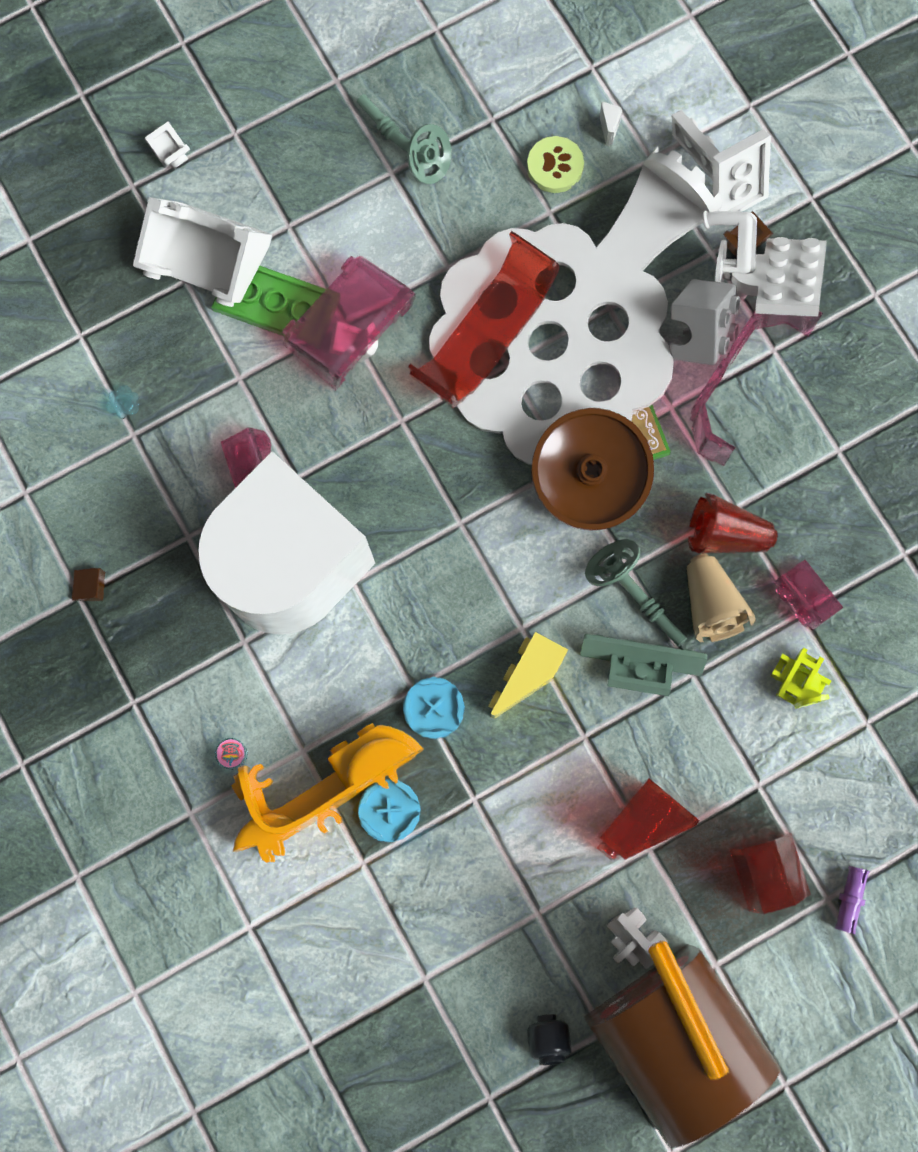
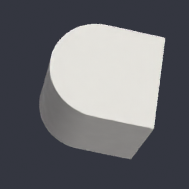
[199,451,375,635]

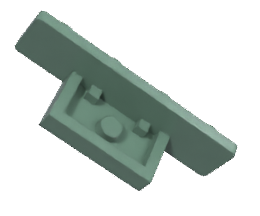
[580,634,707,697]

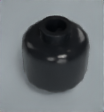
[527,1014,572,1066]

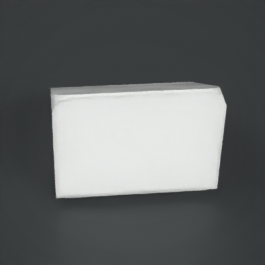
[599,102,622,147]

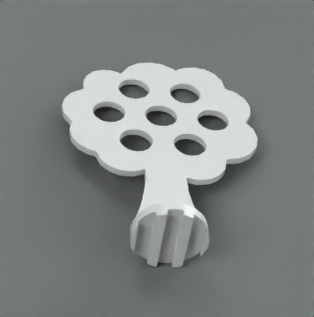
[429,147,722,466]

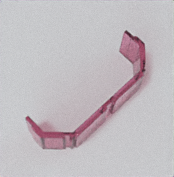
[690,310,823,466]

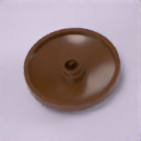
[531,408,654,531]

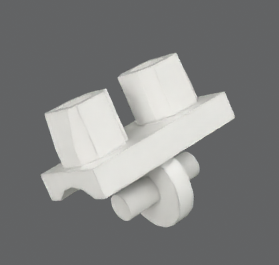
[606,907,668,969]

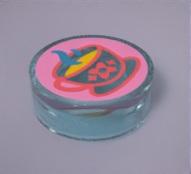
[215,738,248,770]

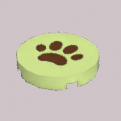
[527,136,584,193]

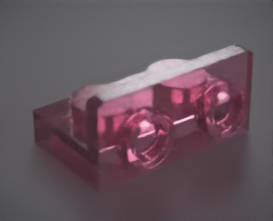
[221,427,272,488]
[774,560,843,630]

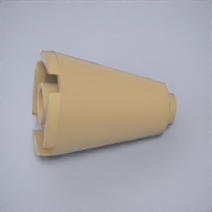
[687,554,756,642]

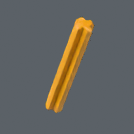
[648,941,728,1079]

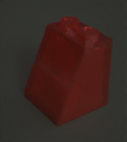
[595,778,700,860]
[730,832,811,914]

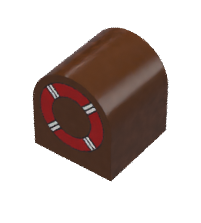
[584,944,781,1147]

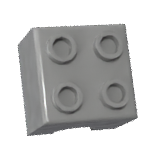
[671,279,740,365]

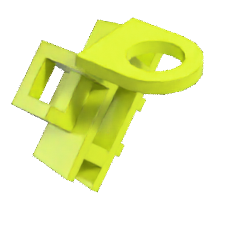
[771,647,831,709]

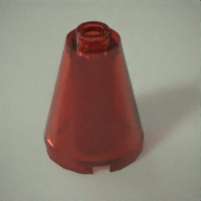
[688,493,778,554]

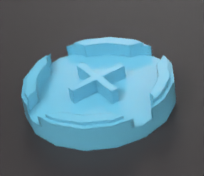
[403,677,465,739]
[358,779,421,842]

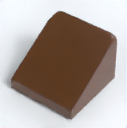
[72,568,105,601]

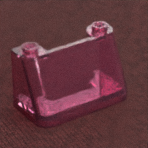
[282,255,416,391]

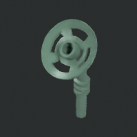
[357,94,452,184]
[585,539,687,647]

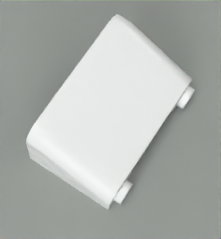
[133,197,272,307]

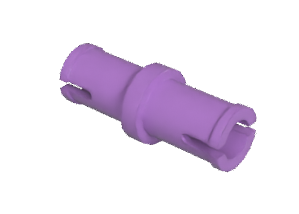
[835,866,870,934]

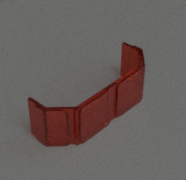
[408,231,560,408]

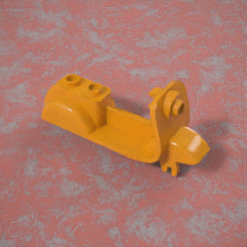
[231,723,424,863]

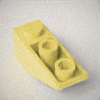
[488,632,568,719]

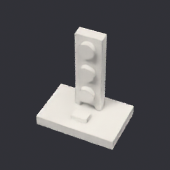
[672,110,771,212]

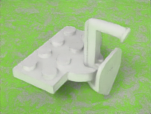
[702,211,827,316]

